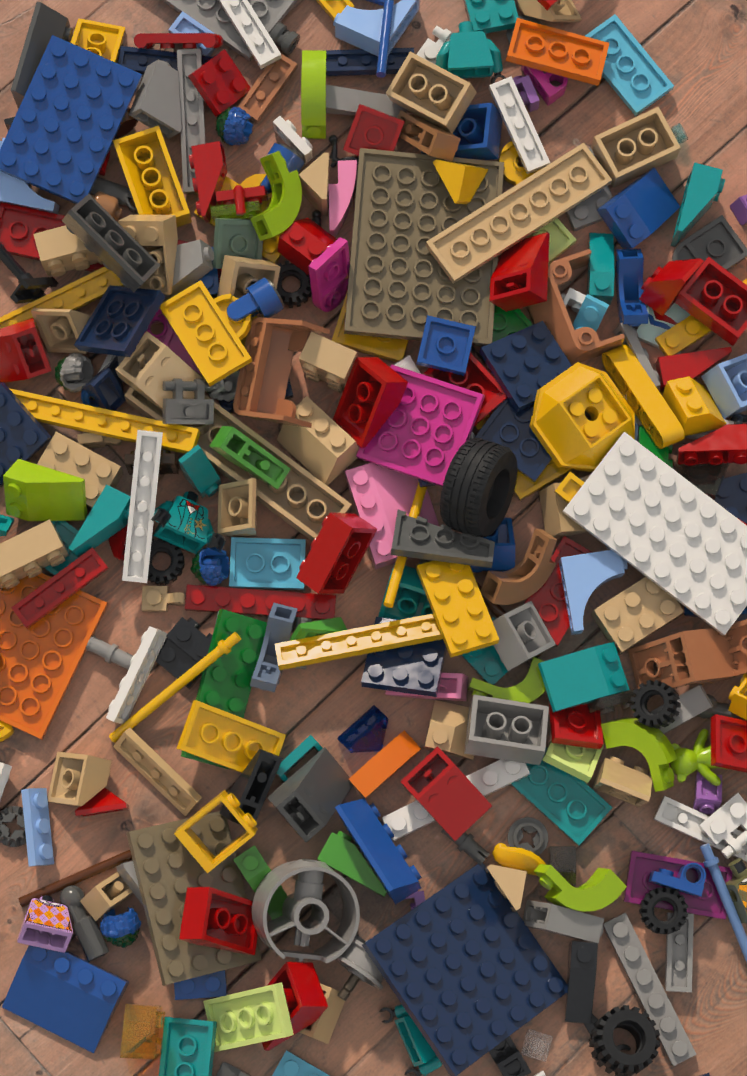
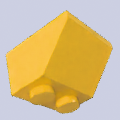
[662,376,726,436]

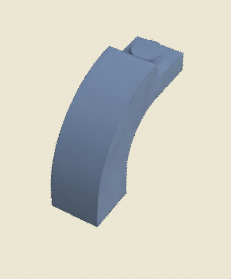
[250,603,298,692]

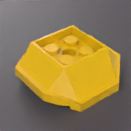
[529,362,635,472]

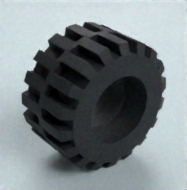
[589,1005,660,1076]

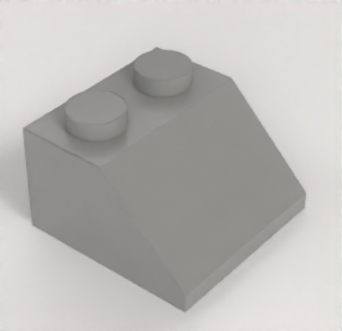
[492,601,556,671]

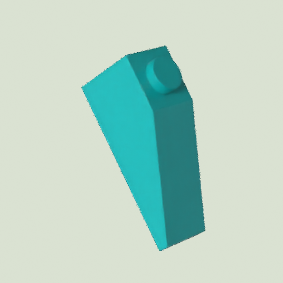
[587,233,615,305]
[178,444,221,499]
[68,484,131,558]

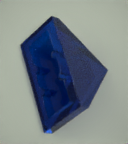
[337,705,389,753]

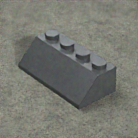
[11,2,73,109]
[62,194,161,292]

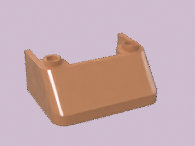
[527,249,625,365]
[233,317,330,428]

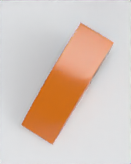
[348,730,421,800]

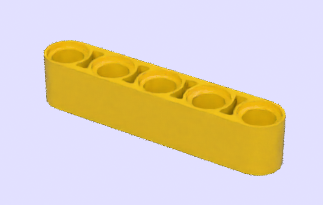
[602,344,685,449]

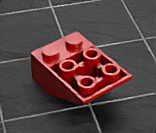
[489,232,550,312]
[0,318,52,383]
[400,746,492,841]

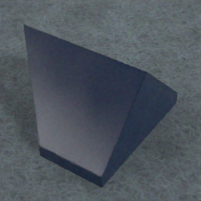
[83,356,126,411]

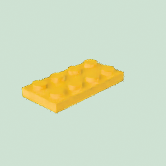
[416,561,499,658]
[176,700,286,773]

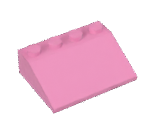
[345,463,439,570]

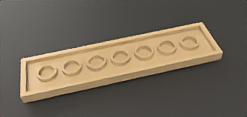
[425,143,612,284]

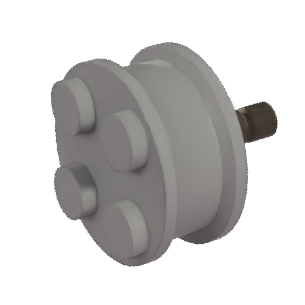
[335,935,384,1001]

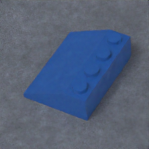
[2,945,129,1053]

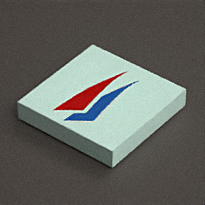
[637,303,690,354]

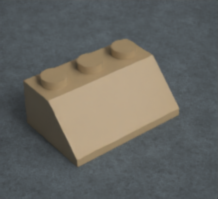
[277,396,359,486]

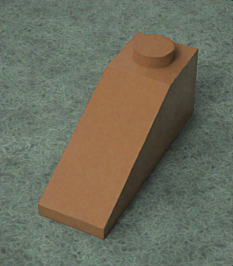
[397,110,460,161]

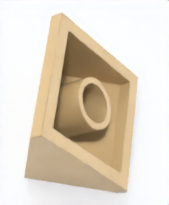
[299,152,330,215]
[539,483,588,539]
[484,864,527,912]

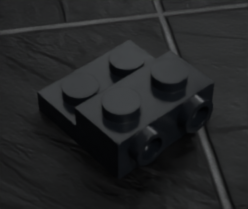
[156,617,213,690]

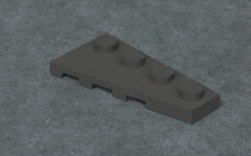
[391,509,495,568]

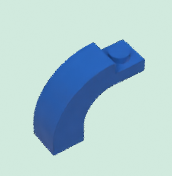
[616,249,649,326]

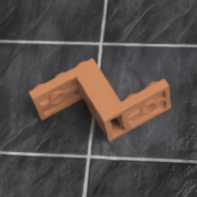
[628,619,747,690]

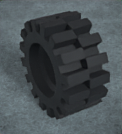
[276,260,312,308]
[148,538,185,585]
[630,680,681,729]
[639,887,688,934]

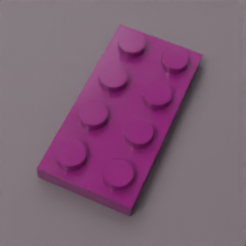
[623,851,732,920]

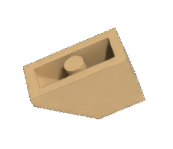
[80,872,133,921]

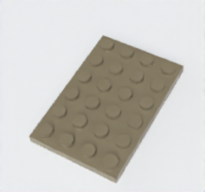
[126,811,262,986]

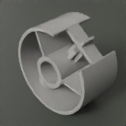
[252,859,360,964]

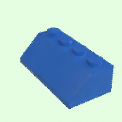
[335,798,422,905]

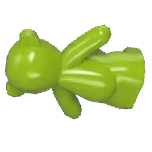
[670,729,726,786]

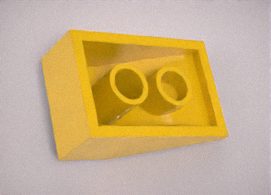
[71,18,125,63]

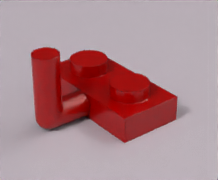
[216,185,268,215]

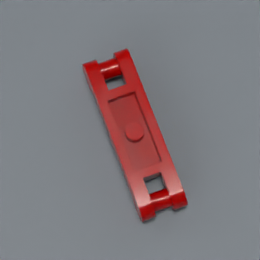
[134,33,223,49]

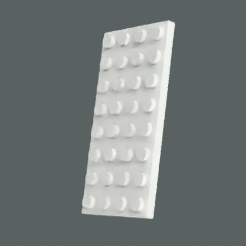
[562,432,747,636]

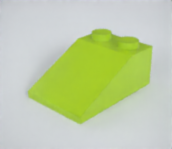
[3,459,87,521]

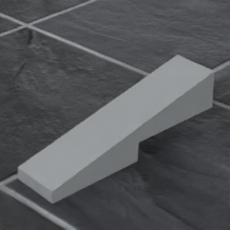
[326,85,407,117]

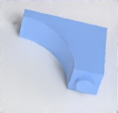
[333,0,420,56]
[0,138,60,214]
[559,550,628,635]

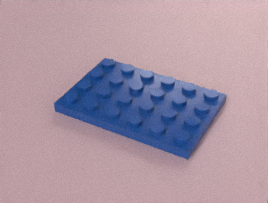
[0,35,142,204]

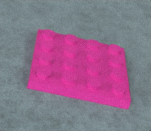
[356,364,485,487]

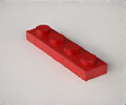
[11,547,109,629]

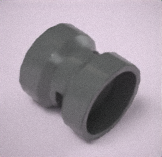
[269,22,300,55]

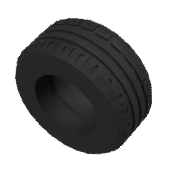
[440,438,518,538]

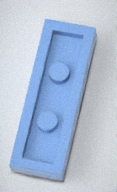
[21,788,54,867]

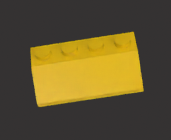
[113,125,192,227]

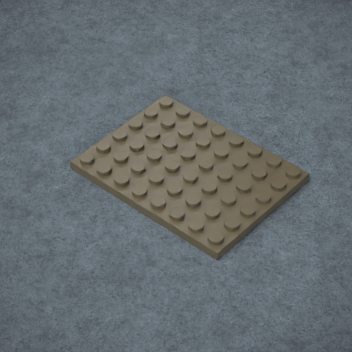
[344,148,504,347]

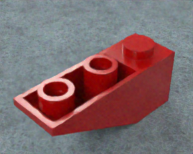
[189,141,228,223]
[678,424,747,466]

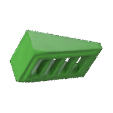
[290,617,347,641]

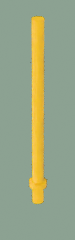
[383,482,427,608]
[109,632,241,743]

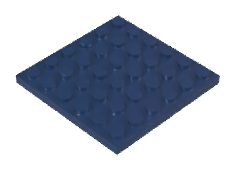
[362,863,567,1076]

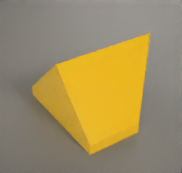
[433,159,489,205]

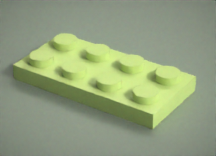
[203,982,294,1052]

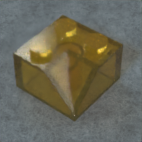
[120,1003,165,1059]

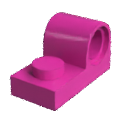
[521,65,568,106]

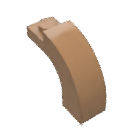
[480,528,557,605]

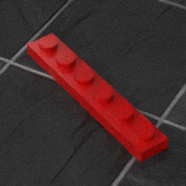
[185,584,336,620]

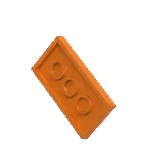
[506,18,609,86]

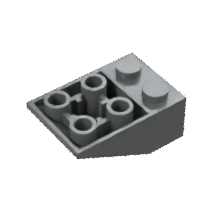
[267,747,353,842]

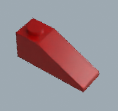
[655,347,732,392]

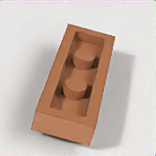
[238,54,298,124]

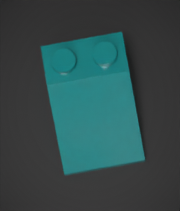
[671,162,725,247]
[538,642,630,712]

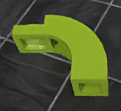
[301,50,326,139]
[250,151,302,241]
[468,657,546,704]
[601,718,677,792]
[533,864,627,912]

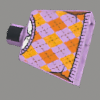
[17,895,73,953]

